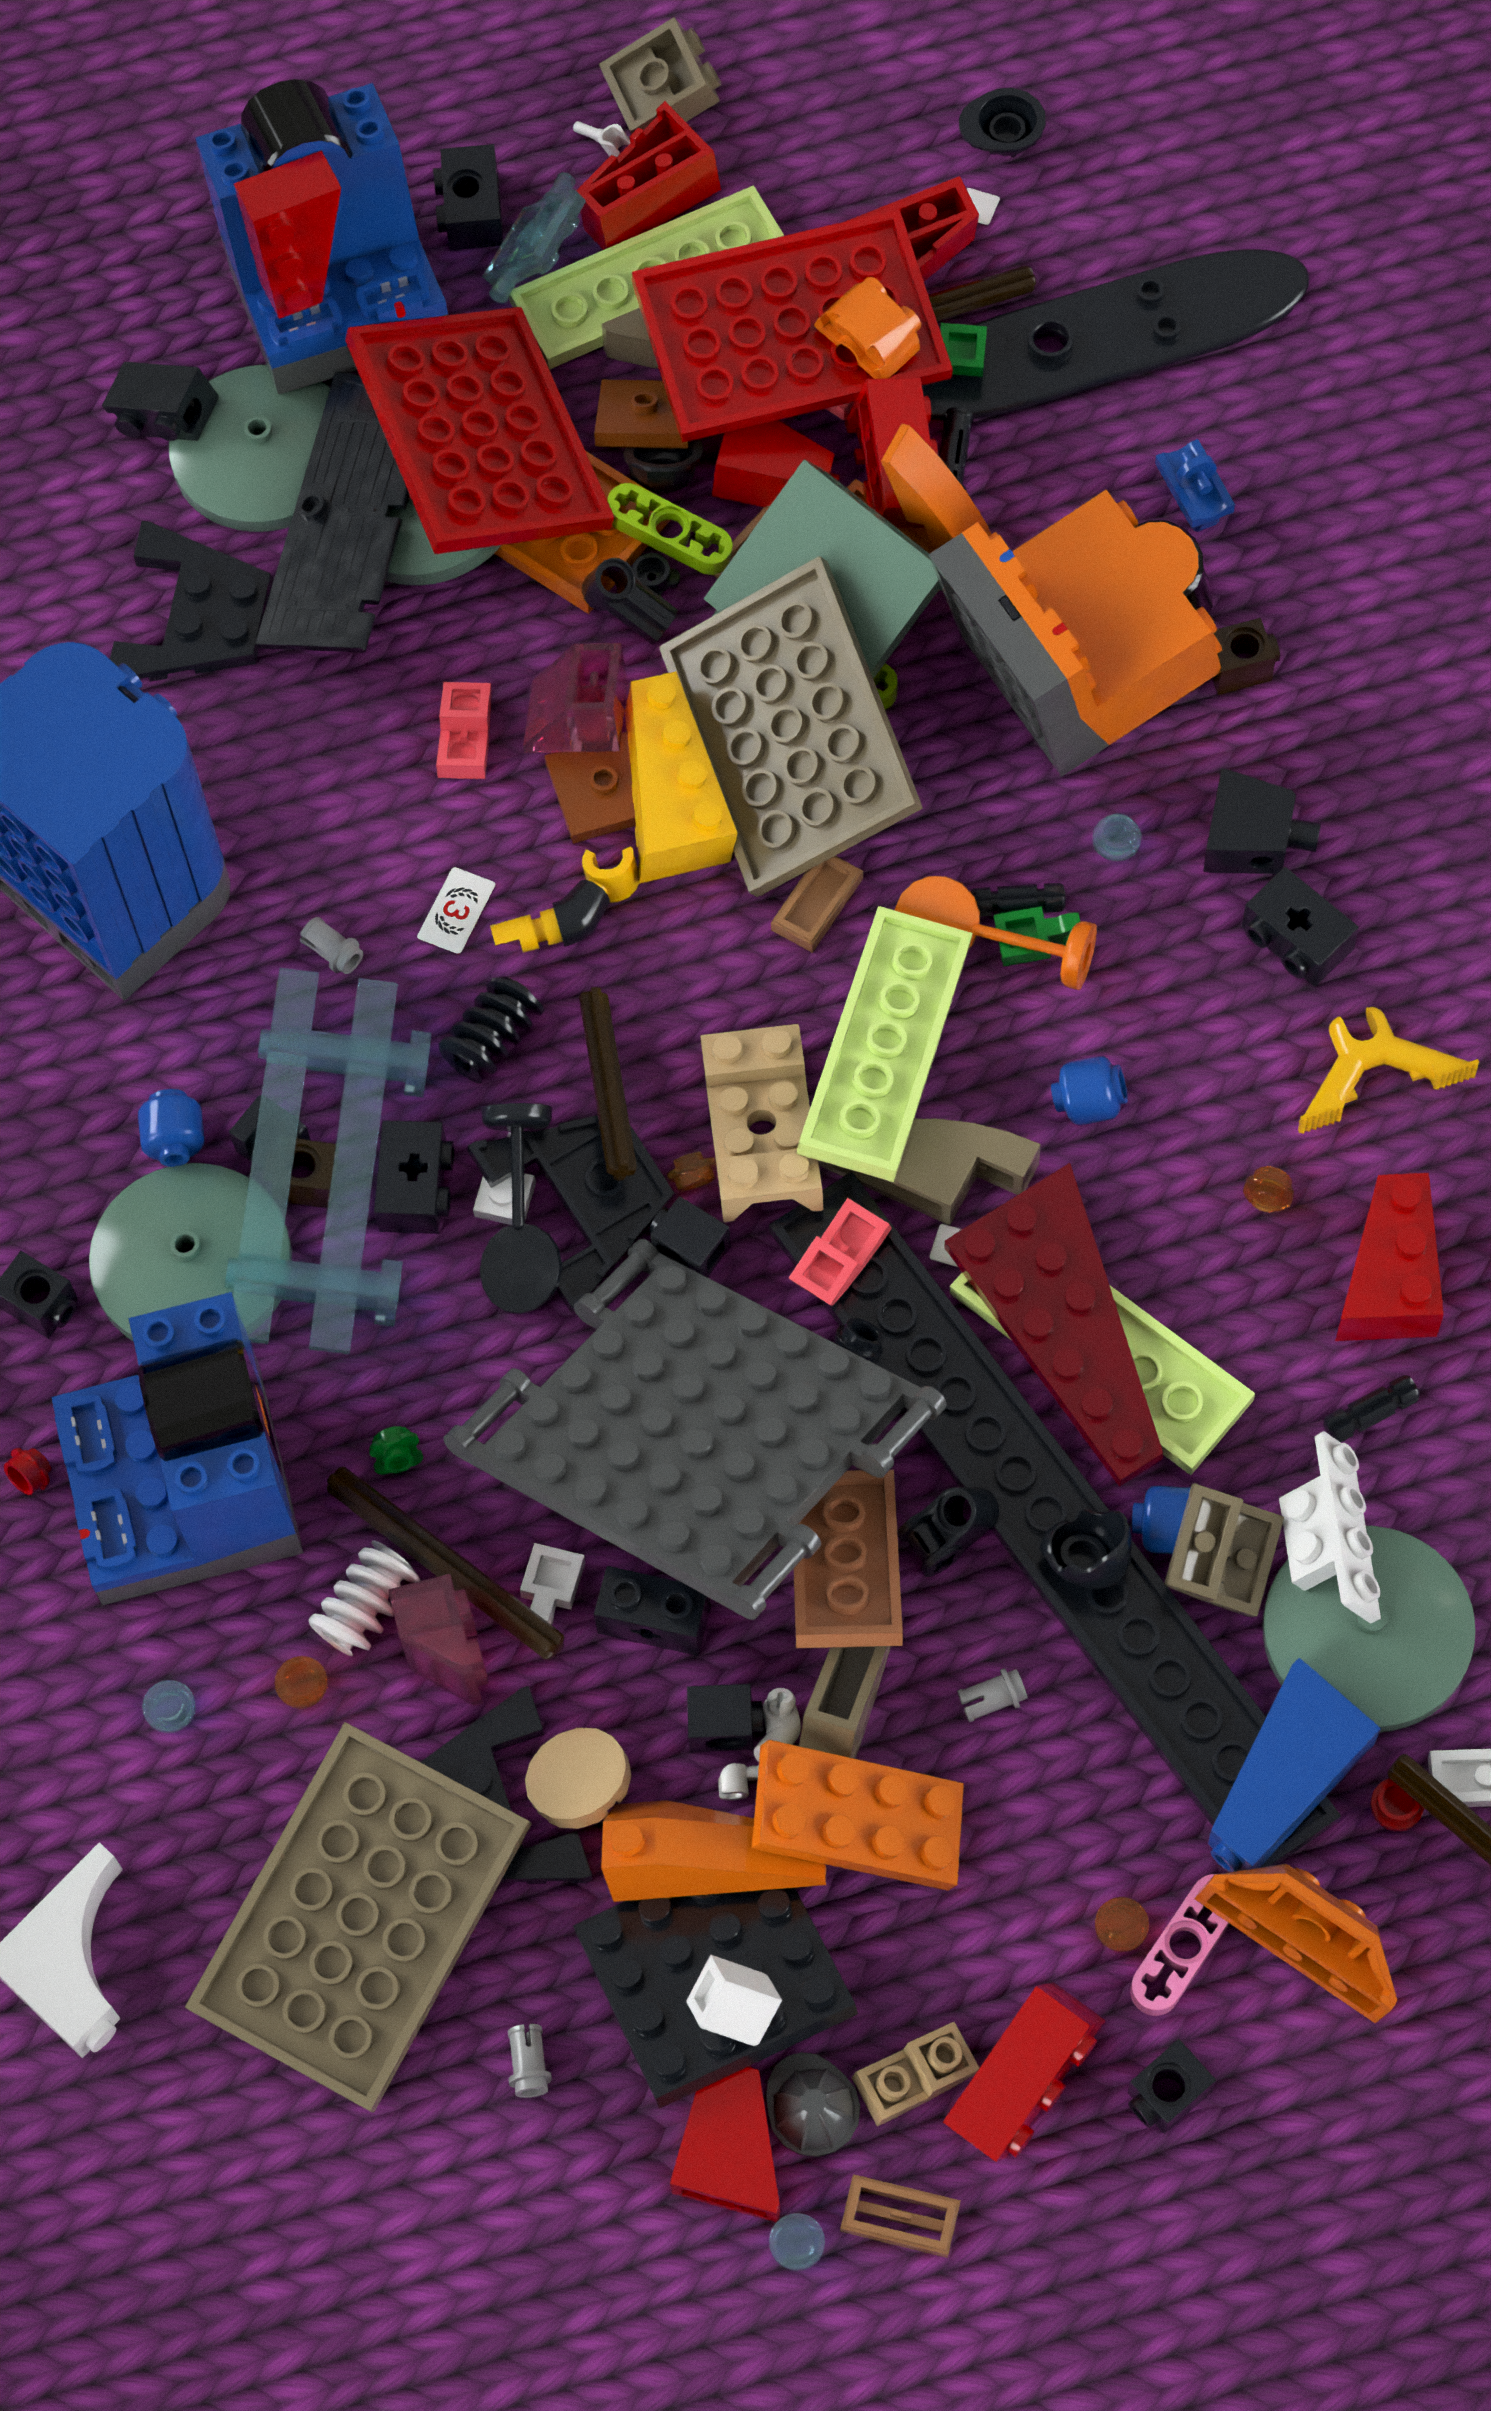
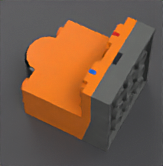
[929,490,1222,777]

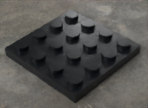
[573,1888,858,2109]

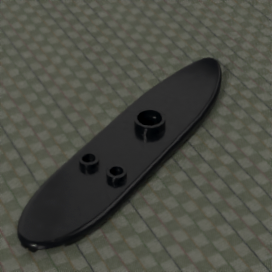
[922,249,1310,421]

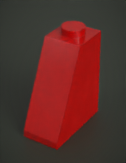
[712,420,840,507]
[670,2065,781,2223]

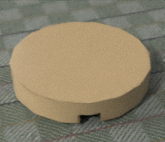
[525,1728,632,1829]

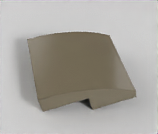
[1164,1484,1284,1617]

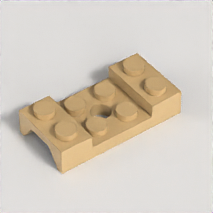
[700,1024,824,1222]

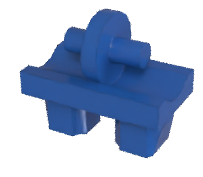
[1155,439,1235,532]

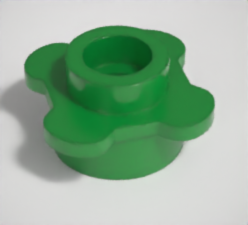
[369,1426,423,1475]

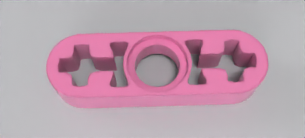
[1130,1874,1230,2016]

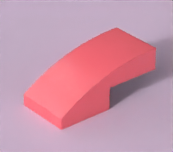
[436,682,492,779]
[789,1198,892,1307]

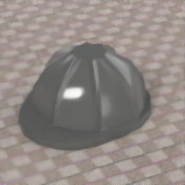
[766,2052,860,2157]

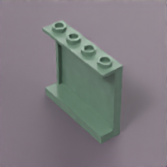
[704,460,943,679]

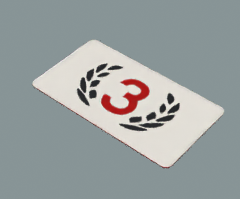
[417,867,495,954]

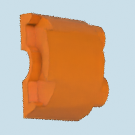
[814,277,921,379]

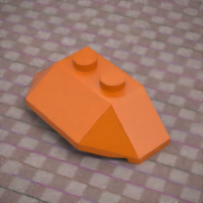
[1194,1864,1398,2023]

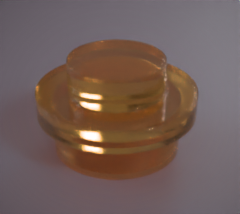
[667,1152,716,1192]
[1243,1166,1294,1212]
[275,1656,328,1709]
[1095,1897,1149,1952]

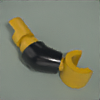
[490,846,639,953]

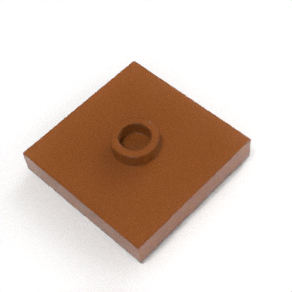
[594,379,689,449]
[544,732,636,844]

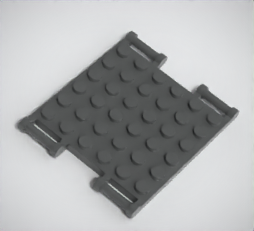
[444,1239,947,1620]

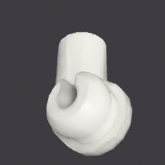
[754,1688,801,1762]

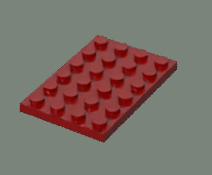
[632,209,953,443]
[345,307,614,554]

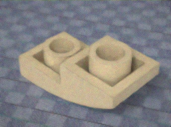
[852,2022,979,2126]

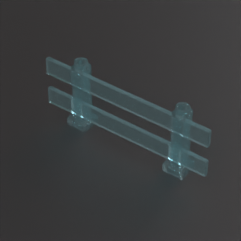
[225,968,432,1354]

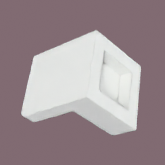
[686,1955,782,2046]

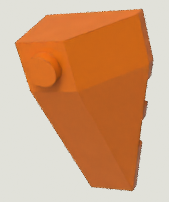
[601,1800,826,1902]

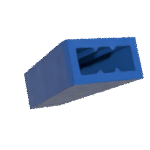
[1208,1658,1381,1873]

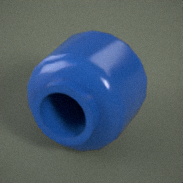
[1051,1056,1128,1126]
[138,1089,205,1167]
[1132,1485,1191,1554]

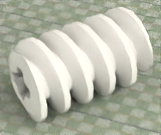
[309,1541,421,1656]

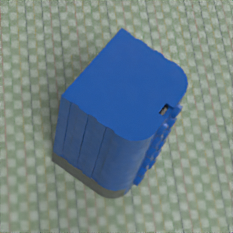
[0,642,230,1001]

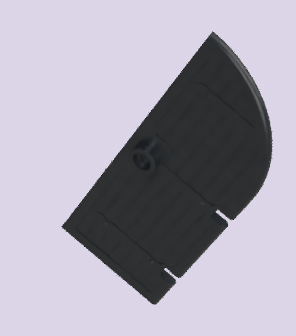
[255,372,410,653]

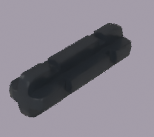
[970,883,1066,917]
[1323,1375,1420,1443]

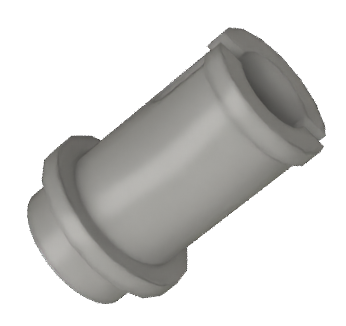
[300,917,363,974]
[957,1668,1028,1723]
[508,2024,552,2098]

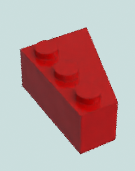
[576,101,721,250]
[234,150,342,319]
[847,176,979,282]
[844,378,938,528]
[1335,1173,1444,1341]
[943,1982,1106,2162]

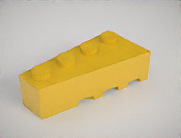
[625,671,738,884]

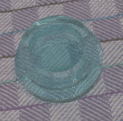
[1093,814,1141,861]
[142,1680,196,1733]
[769,2213,825,2271]

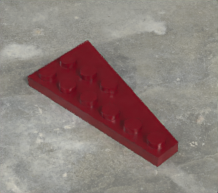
[944,1163,1163,1487]

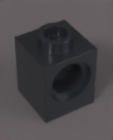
[649,1196,731,1278]
[0,1251,78,1339]
[687,1684,763,1752]
[1127,2039,1216,2134]

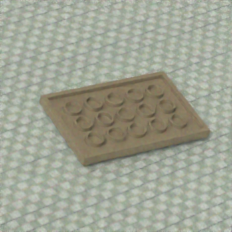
[659,556,923,897]
[185,1722,532,2113]

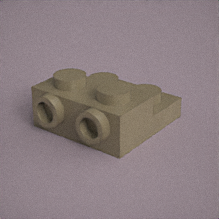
[599,17,722,133]

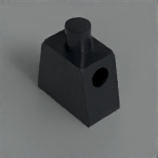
[1203,768,1321,874]

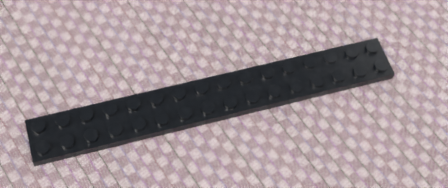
[769,1172,1341,1868]

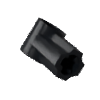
[582,558,678,645]

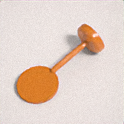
[894,876,1097,991]

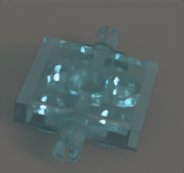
[482,172,586,303]

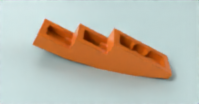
[881,424,992,550]

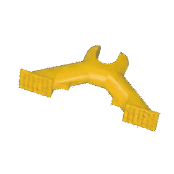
[1298,1007,1479,1134]

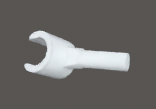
[573,121,631,157]
[718,1763,759,1801]

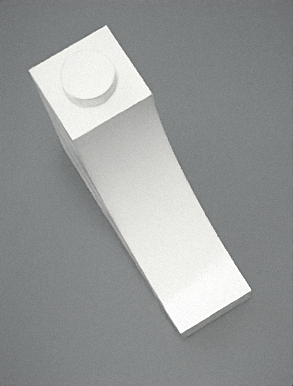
[0,1842,123,2058]

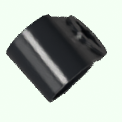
[897,1487,999,1577]

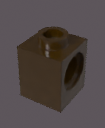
[1212,618,1280,695]
[263,1136,339,1209]

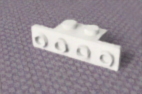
[1279,1431,1381,1623]

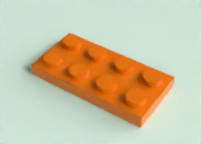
[752,1740,964,1891]

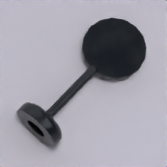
[480,1103,562,1314]

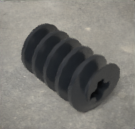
[439,976,545,1084]

